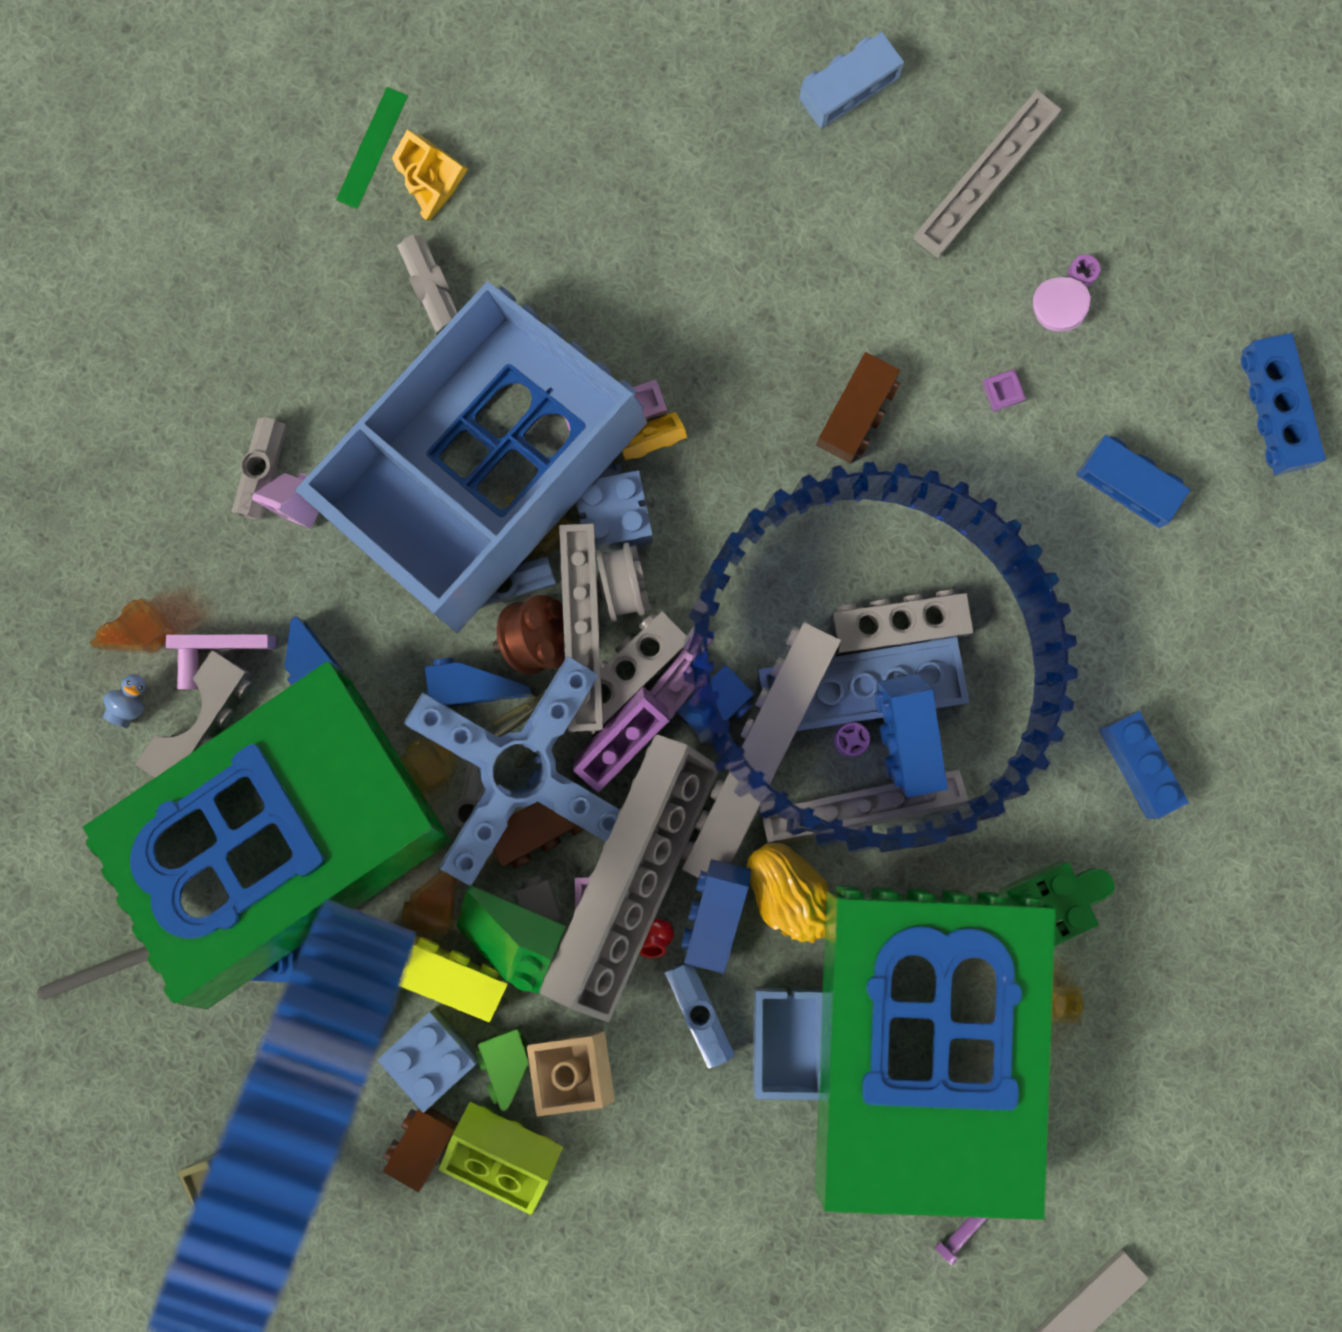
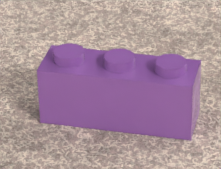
[573,687,669,793]

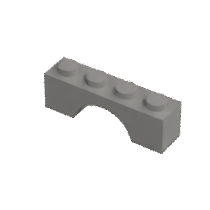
[135,650,254,777]

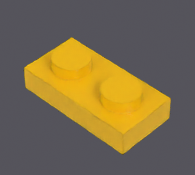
[621,412,687,461]

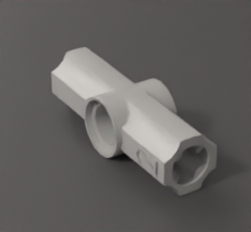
[397,235,458,335]
[231,417,288,521]

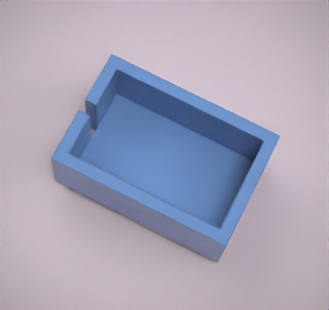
[753,987,823,1100]

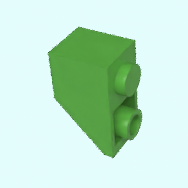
[476,1025,529,1111]

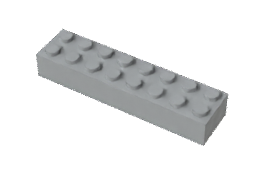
[539,734,721,1022]

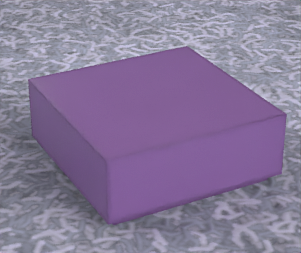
[982,369,1026,412]

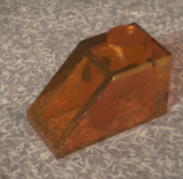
[402,870,458,934]

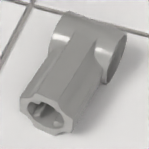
[452,763,498,828]

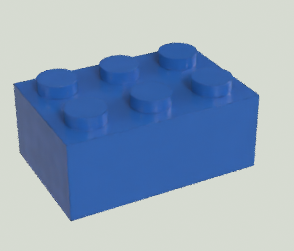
[874,674,948,797]

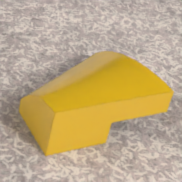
[392,130,468,221]

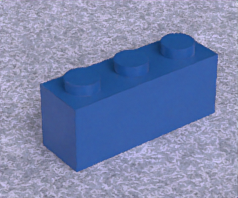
[1076,435,1191,529]
[1098,711,1189,819]
[681,859,751,973]

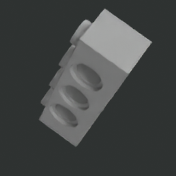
[830,589,973,656]
[590,611,690,736]

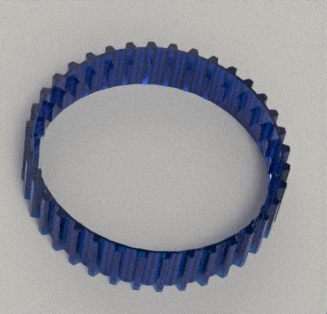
[683,462,1078,853]

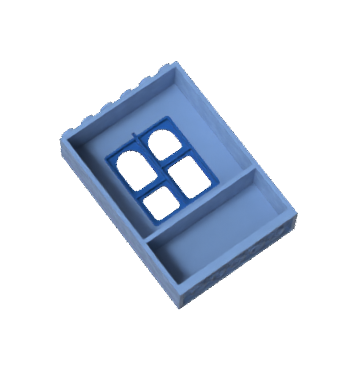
[295,281,647,633]

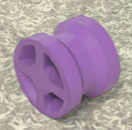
[833,722,870,757]

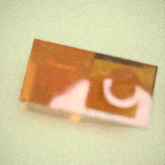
[89,598,178,654]

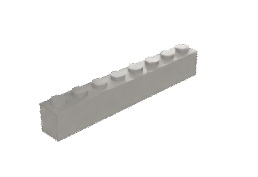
[681,622,841,878]

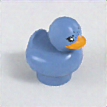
[103,674,146,728]

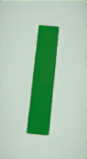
[336,87,408,209]

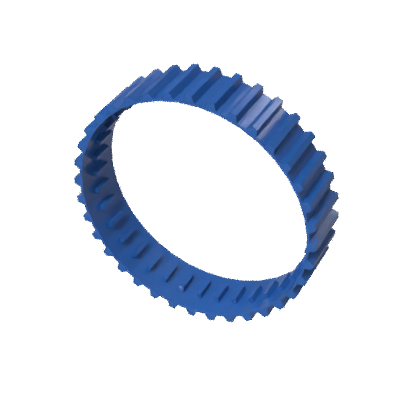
[147,899,416,1332]

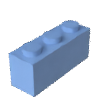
[799,32,904,129]

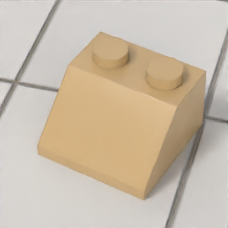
[527,1031,615,1116]

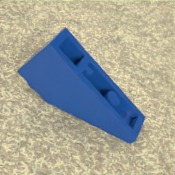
[425,658,534,708]

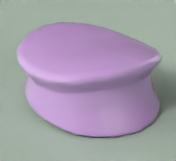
[1033,277,1091,332]

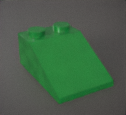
[456,885,566,994]

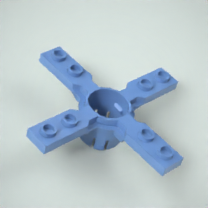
[404,656,620,886]

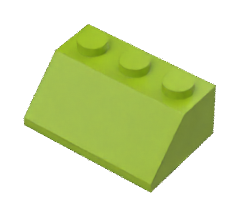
[439,1102,563,1215]

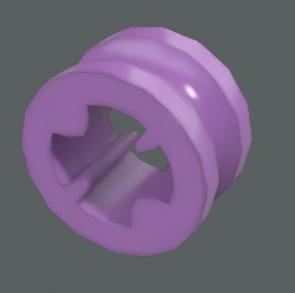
[1067,254,1100,287]

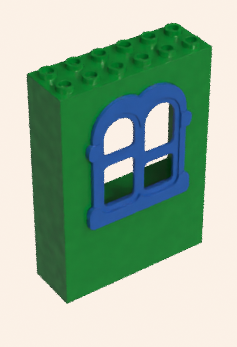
[82,661,452,1010]
[815,885,1055,1220]

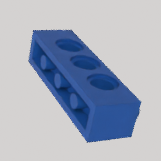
[1241,333,1326,476]

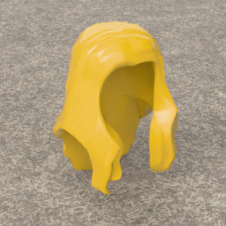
[746,843,829,943]

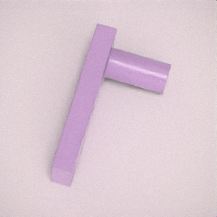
[166,635,276,689]

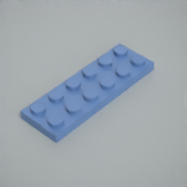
[758,637,969,732]

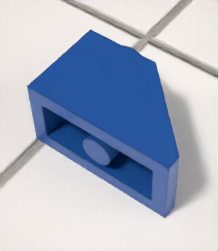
[284,616,344,685]

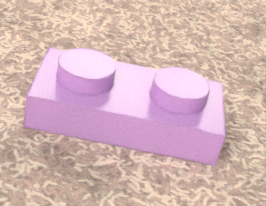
[650,649,710,723]

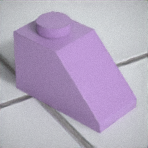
[252,473,319,529]

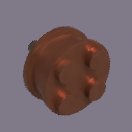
[492,595,565,675]

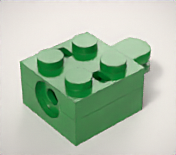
[998,861,1115,947]

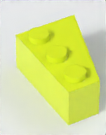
[400,936,508,1023]

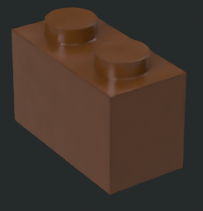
[383,1107,458,1193]

